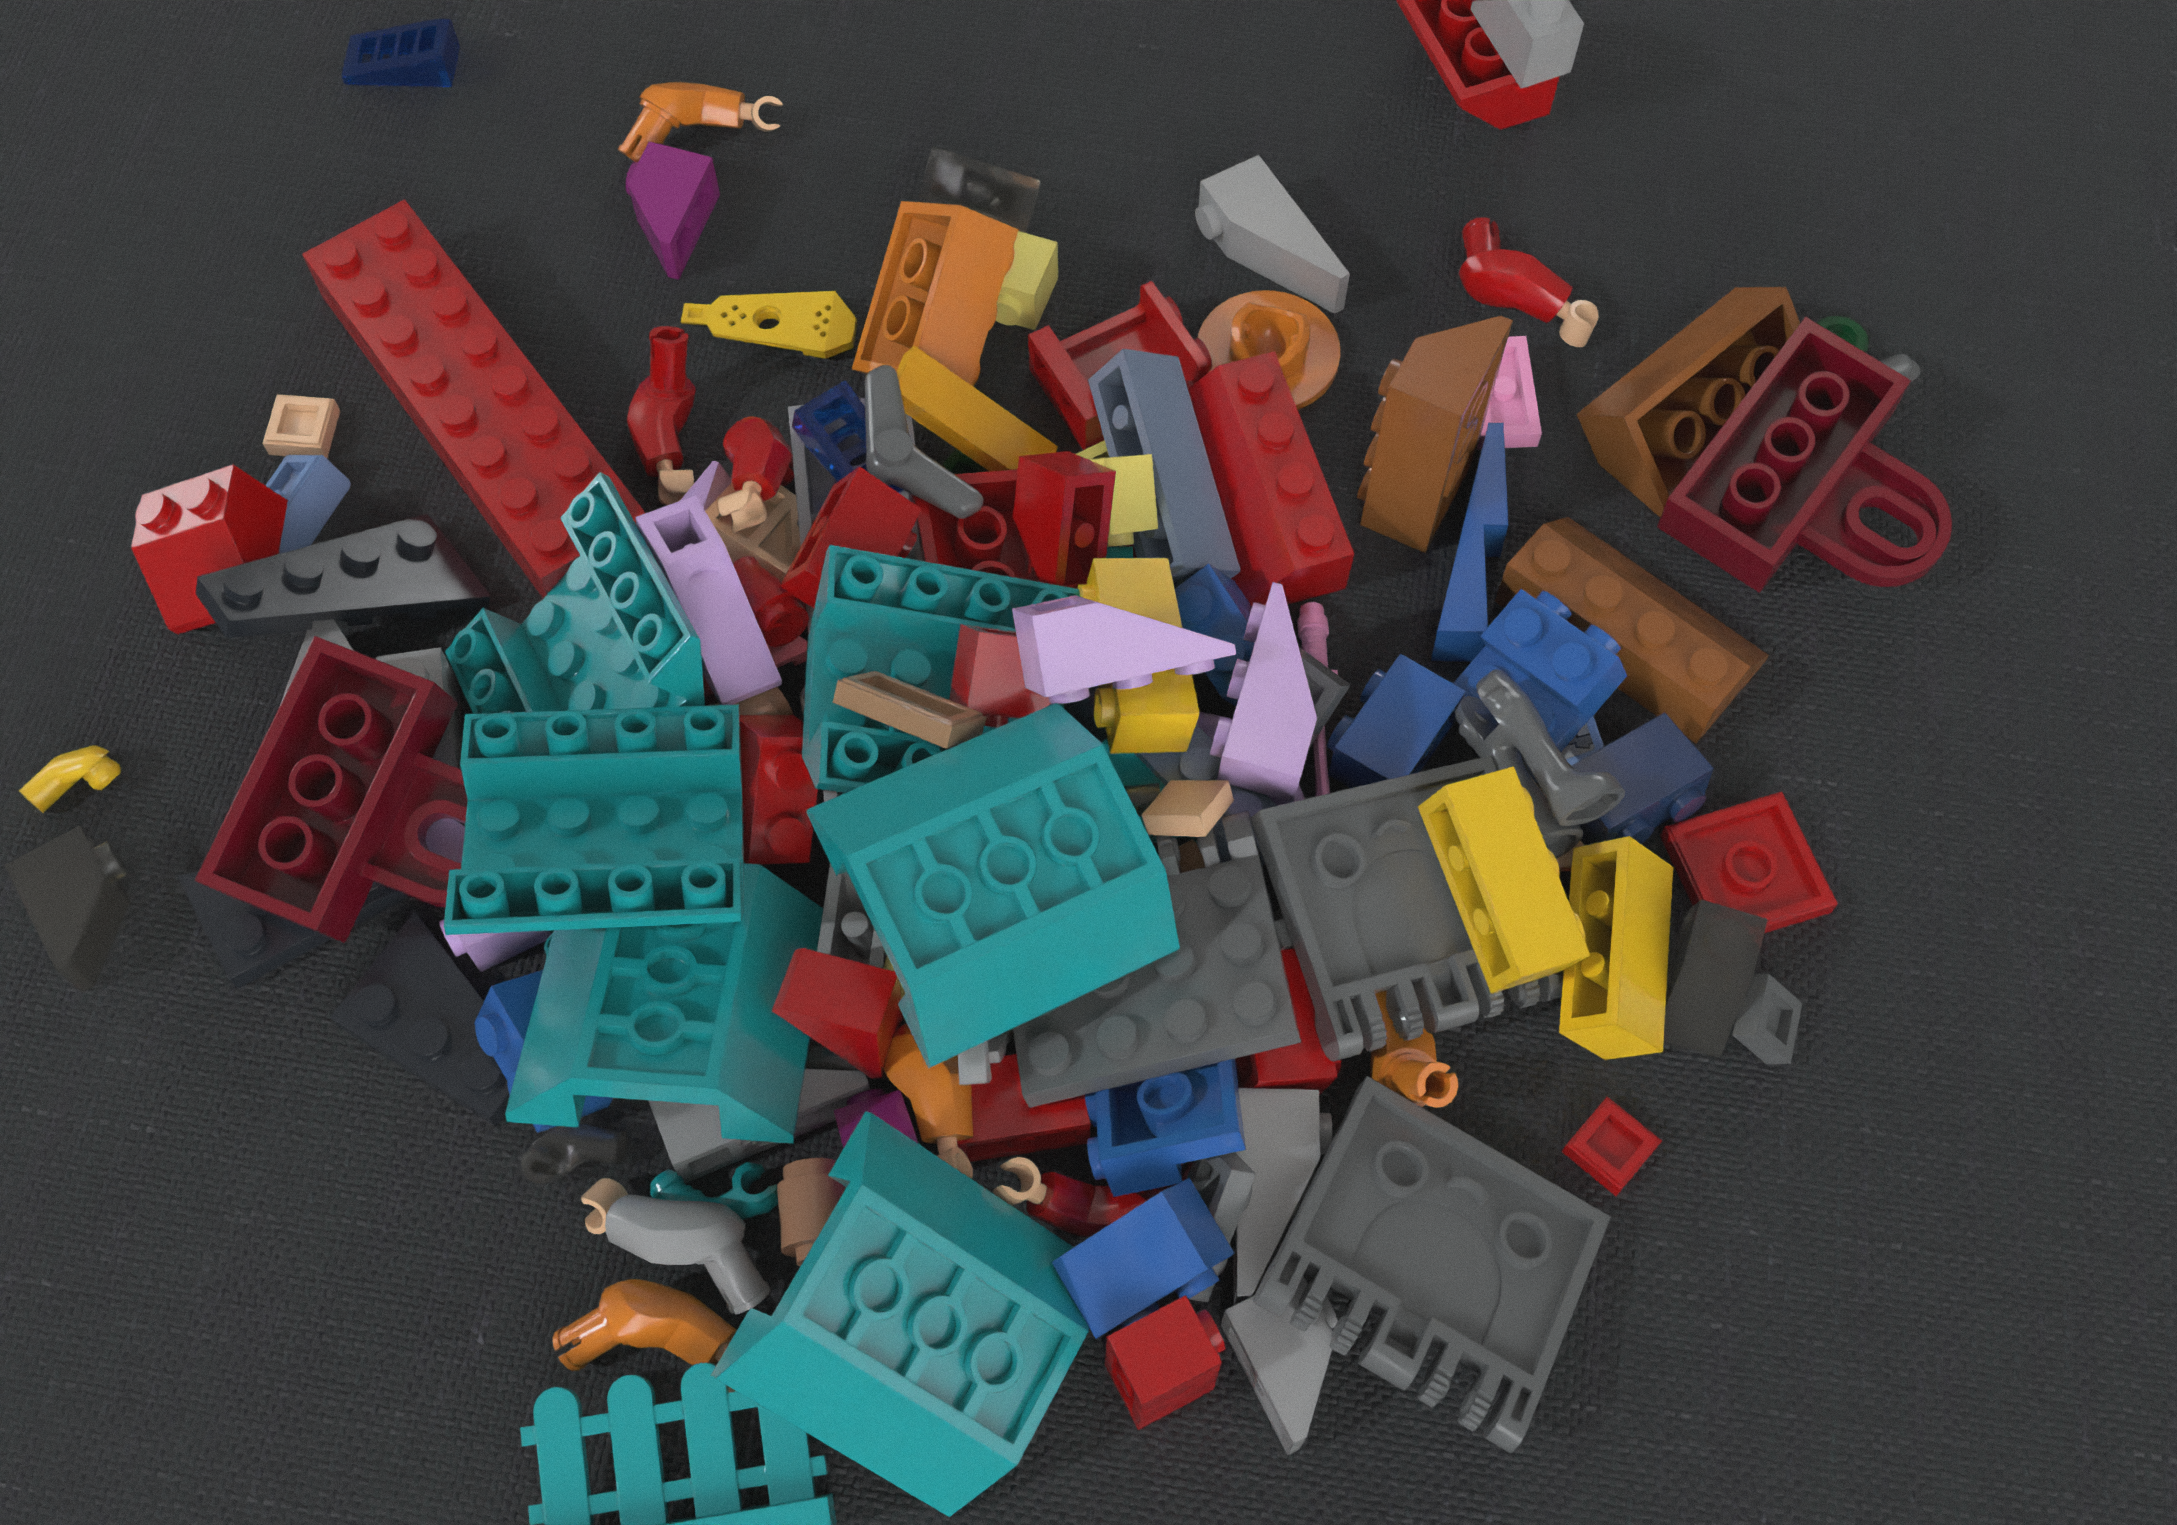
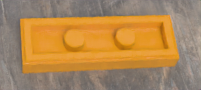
[896,345,1058,471]

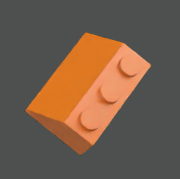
[851,201,1019,386]

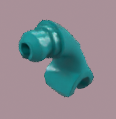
[650,1162,778,1220]

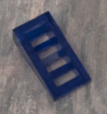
[341,19,460,87]
[792,380,903,493]

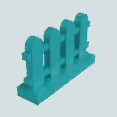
[520,1363,836,1525]

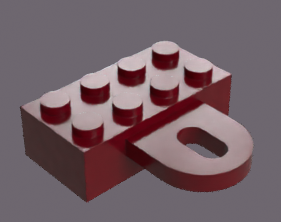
[1657,317,1952,593]
[194,636,468,943]

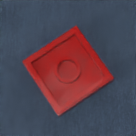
[1660,791,1838,949]

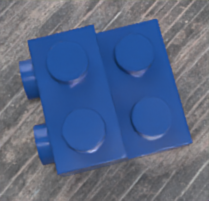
[1453,589,1627,755]
[1085,1059,1246,1197]

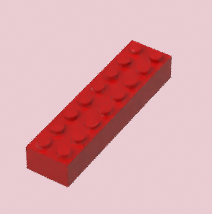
[302,199,645,599]

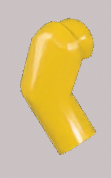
[19,745,121,813]

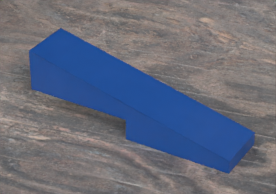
[1431,423,1508,662]

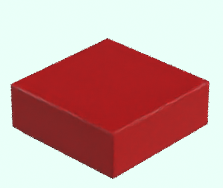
[1562,1097,1662,1196]

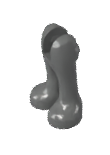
[1455,669,1625,859]

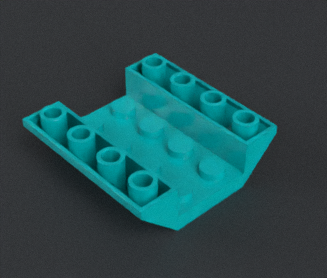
[445,472,705,714]
[802,545,1080,793]
[806,703,1180,1069]
[444,705,744,935]
[505,863,823,1144]
[711,1111,1089,1517]

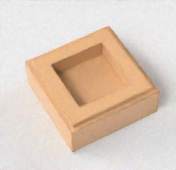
[263,394,340,458]
[1142,780,1234,837]

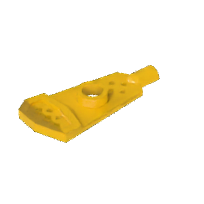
[681,291,857,359]

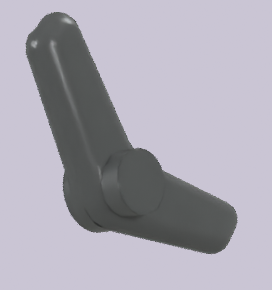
[864,365,983,519]

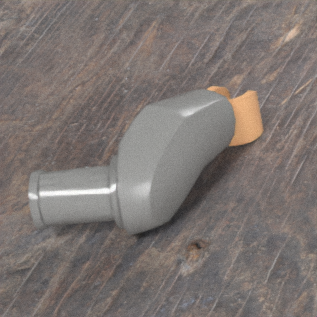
[581,1178,770,1314]

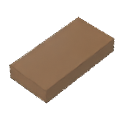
[833,671,986,749]

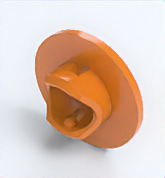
[1198,290,1340,410]

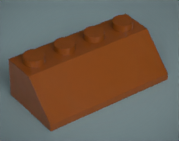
[1577,287,1800,517]
[1357,316,1513,553]
[1495,517,1769,744]

